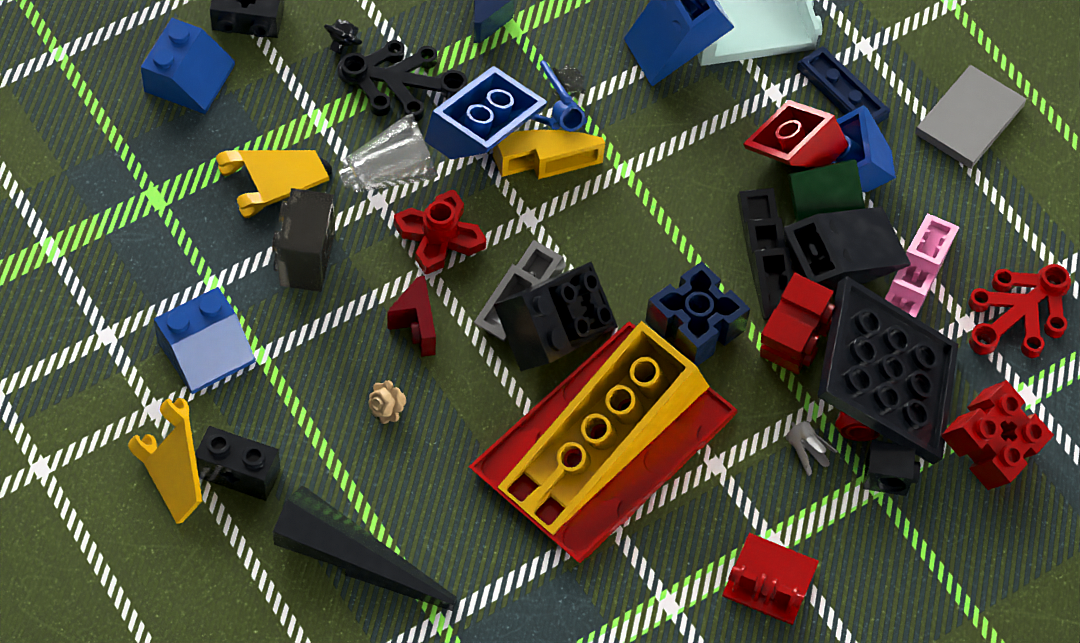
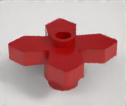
[394,189,487,274]

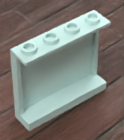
[697,0,822,66]

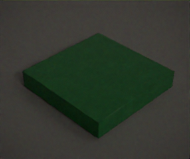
[787,159,865,222]

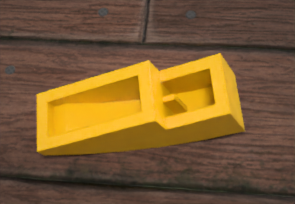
[493,130,605,179]

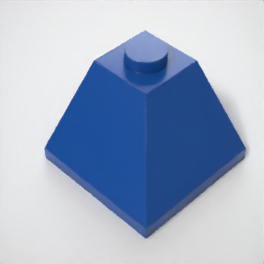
[813,105,896,192]

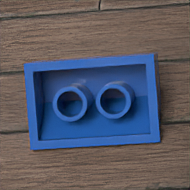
[424,66,547,160]

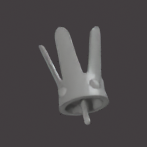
[786,421,838,476]

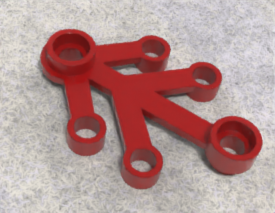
[968,264,1071,358]

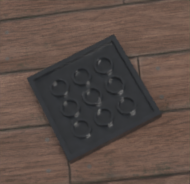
[818,276,959,465]

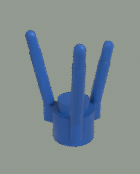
[530,60,587,132]

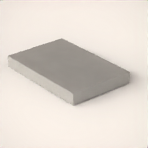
[915,65,1026,169]

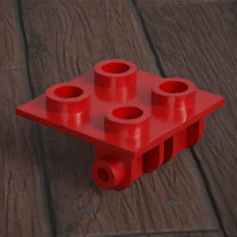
[722,532,819,625]

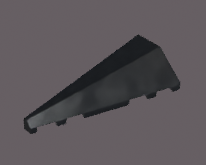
[273,486,457,611]

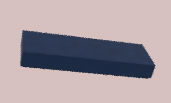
[797,46,890,124]

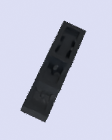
[737,188,793,320]

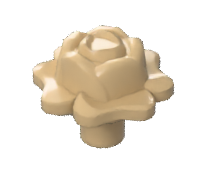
[368,380,406,424]

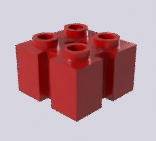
[760,272,835,375]
[941,380,1054,490]

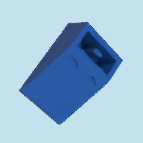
[624,0,735,86]

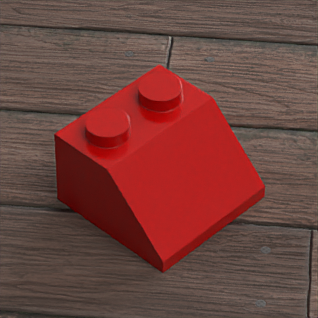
[743,100,849,167]

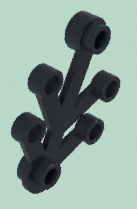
[338,40,467,122]

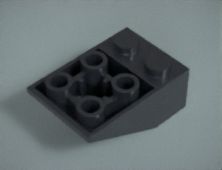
[783,206,911,296]
[494,261,618,371]

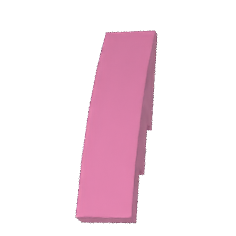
[885,213,959,318]

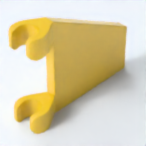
[216,150,329,218]
[128,398,202,524]

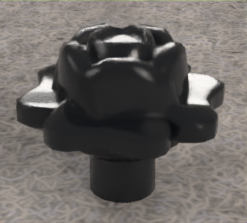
[324,19,362,55]

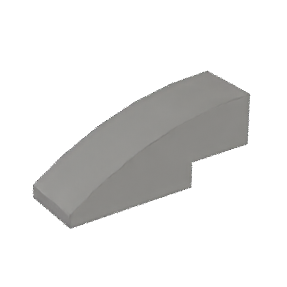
[474,240,566,342]

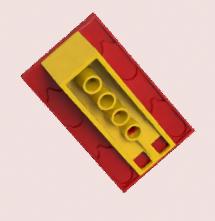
[468,321,738,563]

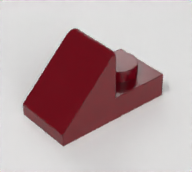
[387,276,436,357]

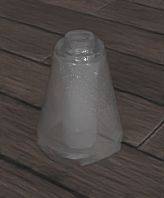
[338,113,438,193]

